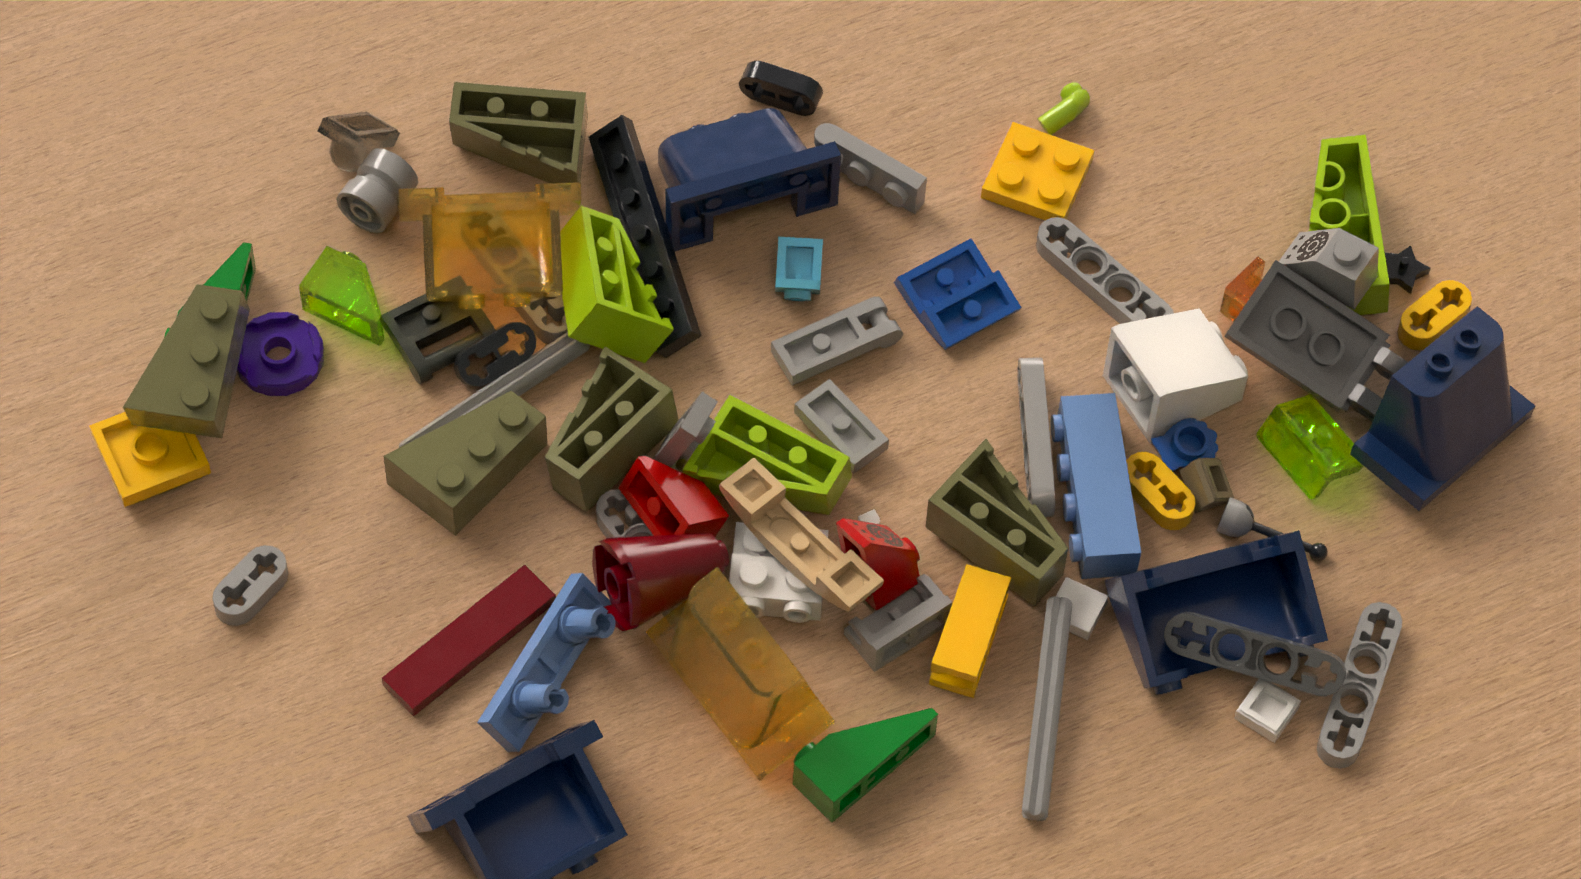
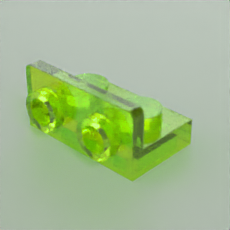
[1256,394,1363,499]

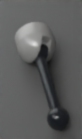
[1217,497,1328,561]

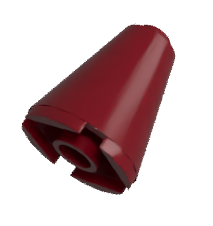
[592,533,729,632]

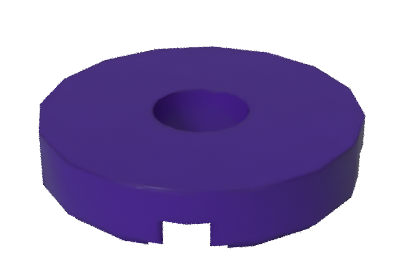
[237,312,324,396]

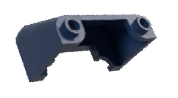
[1104,530,1328,695]

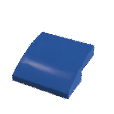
[894,238,1022,350]

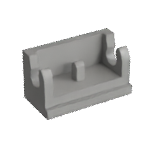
[844,574,953,672]

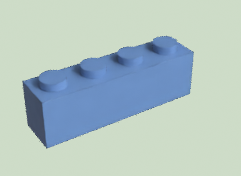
[1050,393,1141,579]

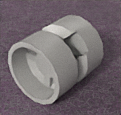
[336,148,419,233]

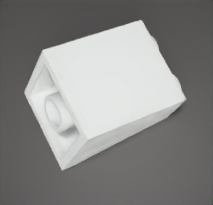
[1103,309,1248,444]

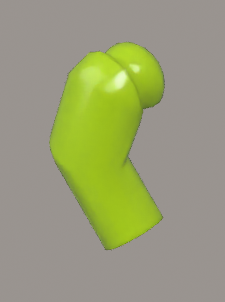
[1037,82,1090,135]

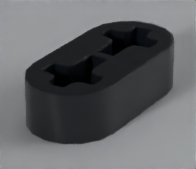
[739,61,823,116]
[454,322,536,386]

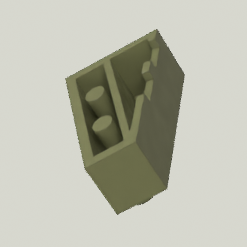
[449,82,588,195]
[925,439,1068,606]

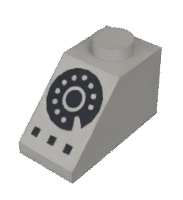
[1278,228,1379,310]

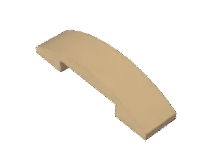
[719,458,884,612]

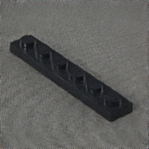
[588,115,702,358]

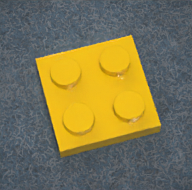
[981,122,1095,220]
[89,412,211,507]

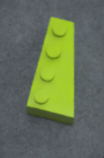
[1309,135,1390,315]

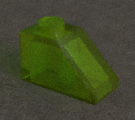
[299,246,385,346]

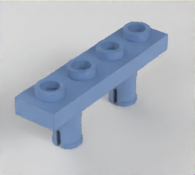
[477,573,615,752]

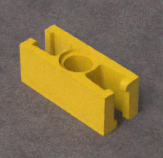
[929,564,1011,698]

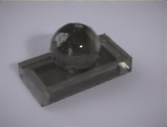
[317,111,400,172]

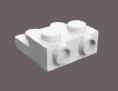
[727,522,829,623]

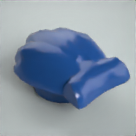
[1151,418,1218,472]

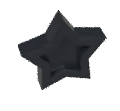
[1385,246,1430,294]

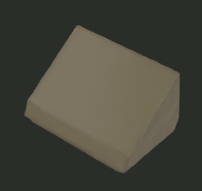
[1180,458,1234,513]

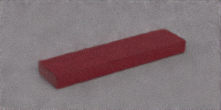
[382,564,556,716]

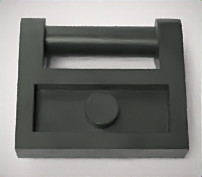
[381,277,495,384]

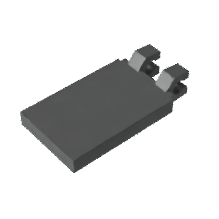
[1224,260,1408,422]

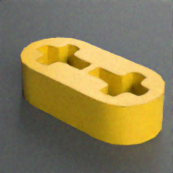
[1397,280,1472,350]
[1126,452,1196,530]

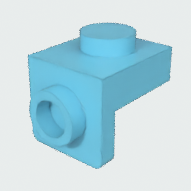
[775,237,823,301]

